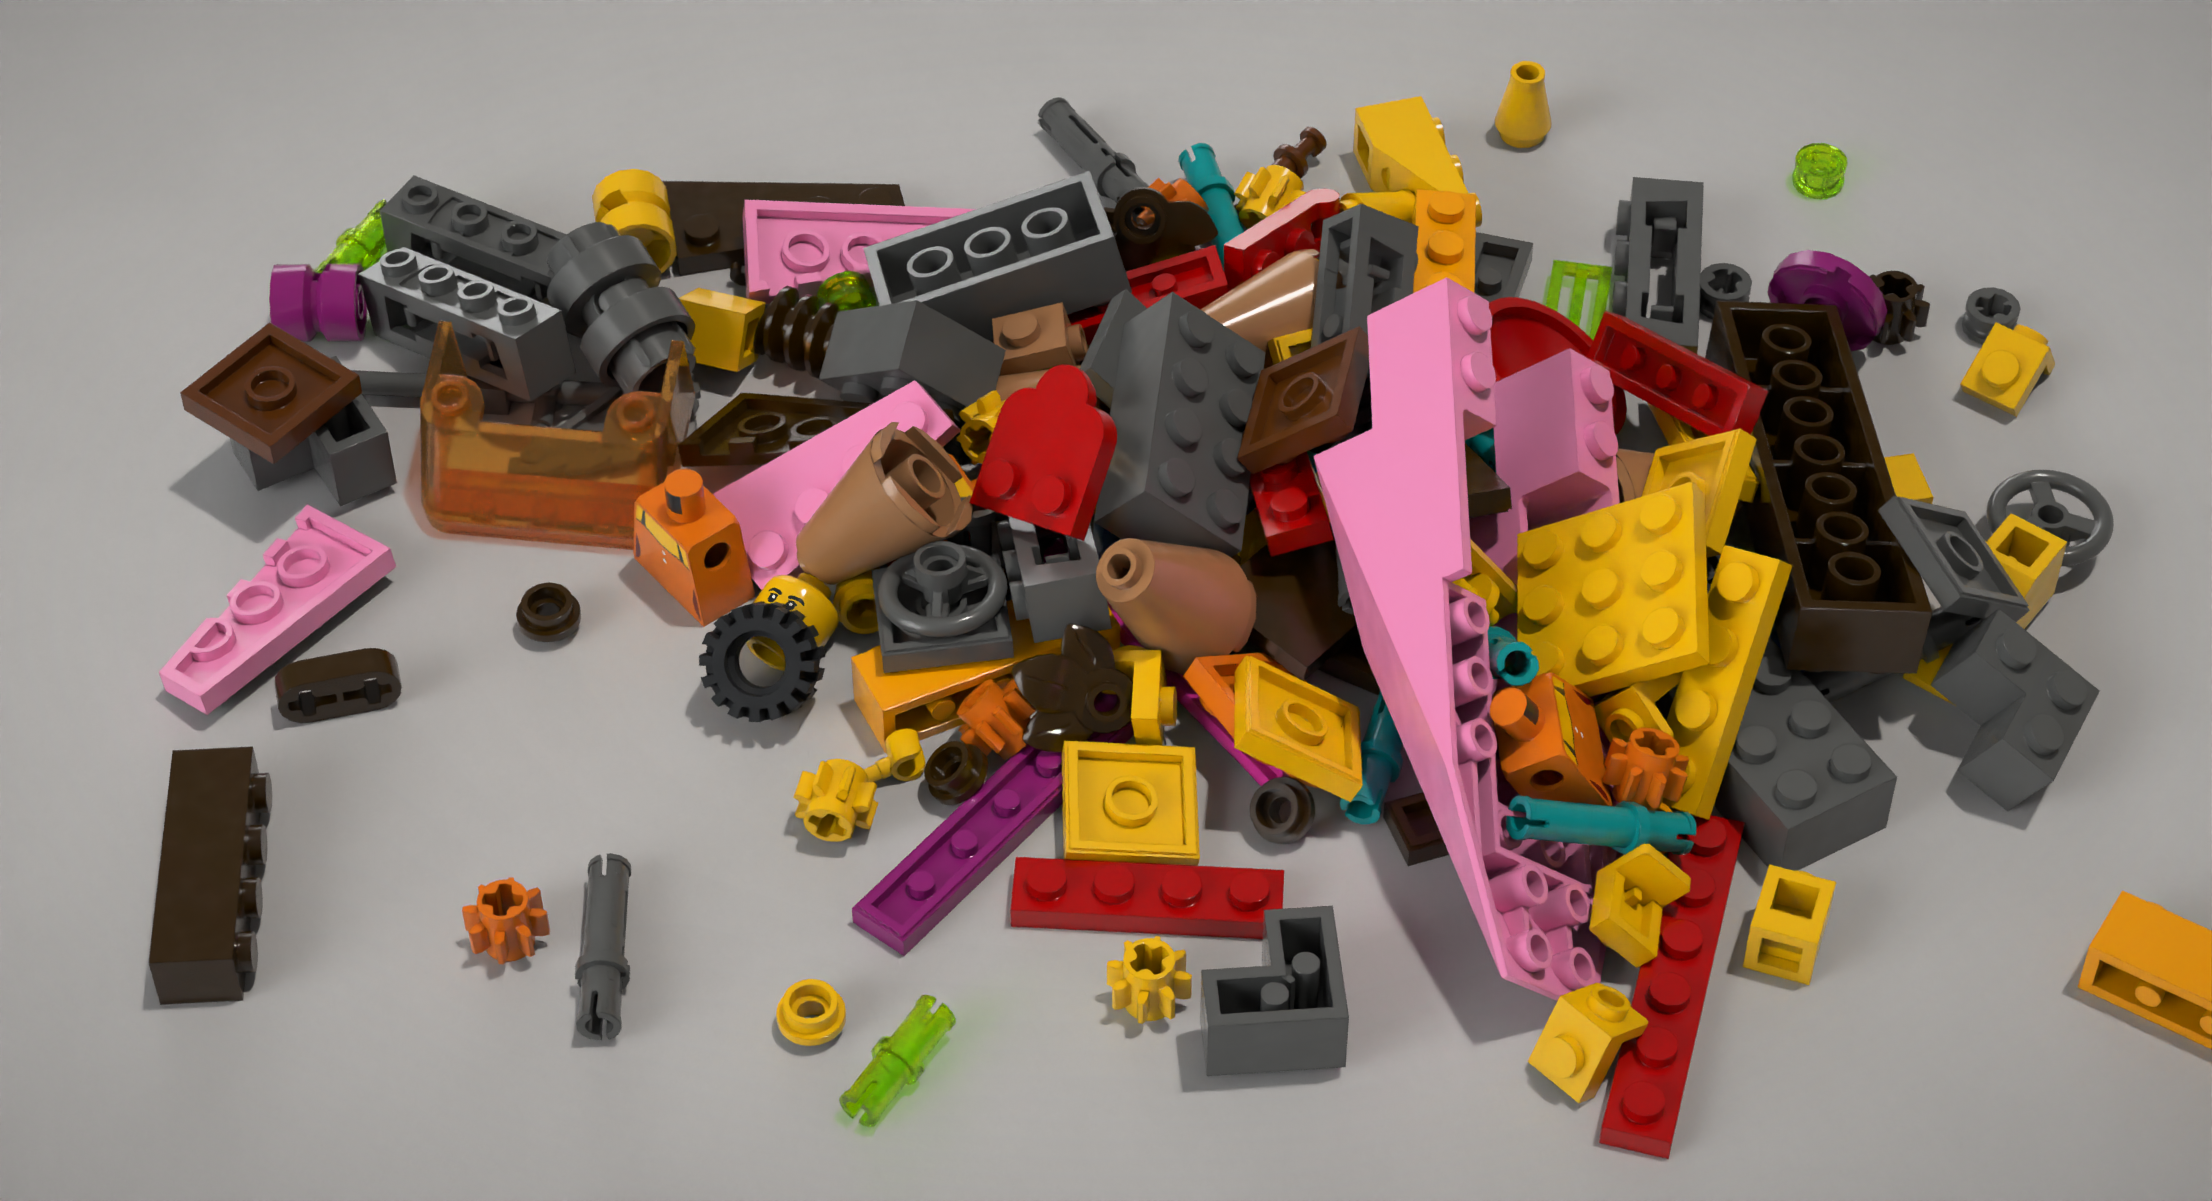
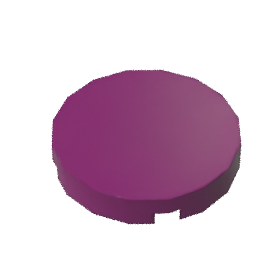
[1767,250,1887,352]

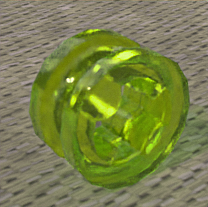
[1792,143,1848,199]
[817,271,876,312]

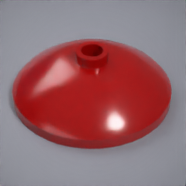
[1489,297,1627,435]

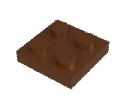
[180,322,363,464]
[1237,326,1369,474]

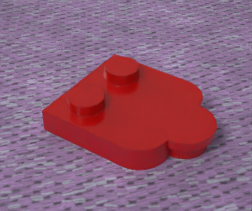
[969,364,1117,541]

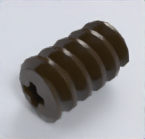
[753,286,840,379]

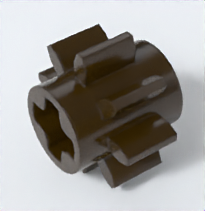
[1869,271,1930,345]

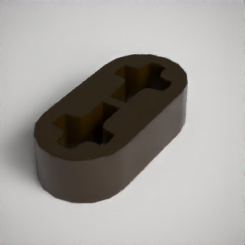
[274,648,402,723]

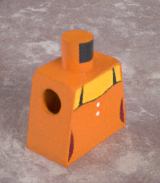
[633,469,755,627]
[1490,673,1612,806]

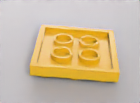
[1517,481,1710,697]

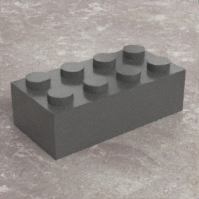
[863,171,1132,343]
[1094,292,1266,557]
[1654,637,1897,870]

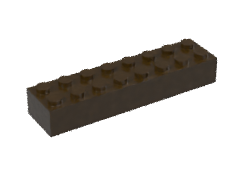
[1705,301,1932,674]

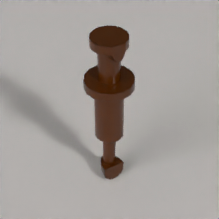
[1234,127,1327,222]

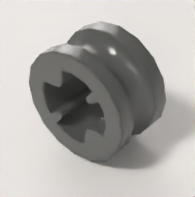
[1699,263,1752,319]
[1962,287,2021,345]

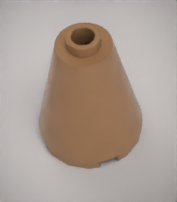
[1200,249,1346,369]
[796,422,973,585]
[1096,538,1257,675]

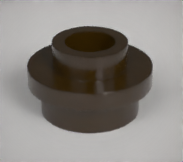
[516,582,581,642]
[924,741,988,805]
[1250,777,1315,844]

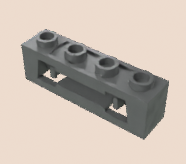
[380,175,583,339]
[1612,177,1704,354]
[1308,204,1419,454]
[358,247,576,402]
[995,513,1112,643]

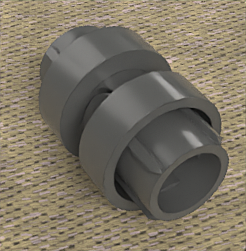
[547,222,696,400]

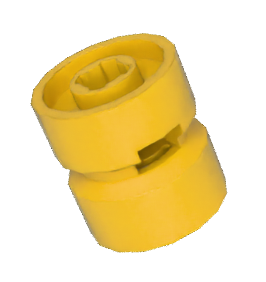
[592,169,677,274]

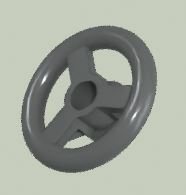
[1986,470,2114,566]
[878,541,1008,637]

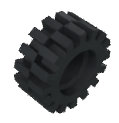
[699,601,825,722]

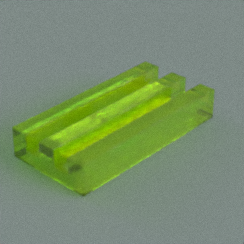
[1546,260,1612,340]

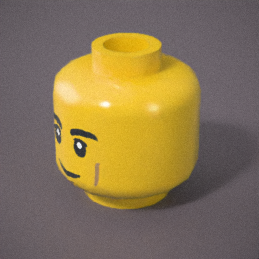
[746,573,839,671]

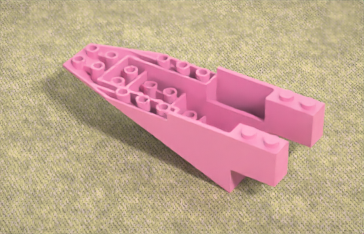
[1313,277,1622,1001]

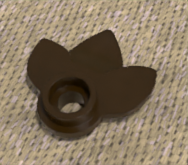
[1113,187,1218,272]
[1011,623,1133,752]

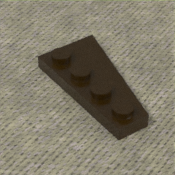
[662,181,905,276]
[678,392,955,467]

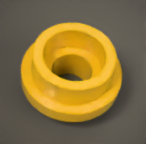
[776,979,846,1046]

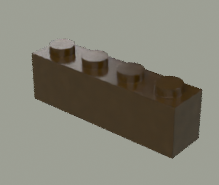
[149,746,272,1005]

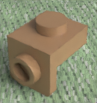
[992,302,1088,376]

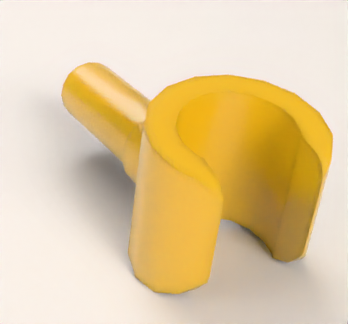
[864,728,926,782]

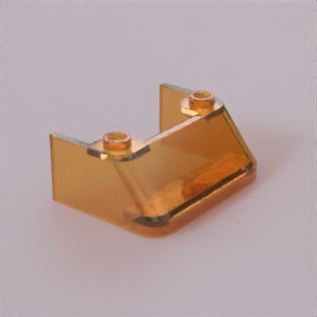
[420,321,695,550]

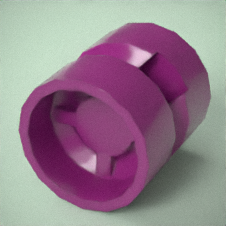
[269,263,367,342]

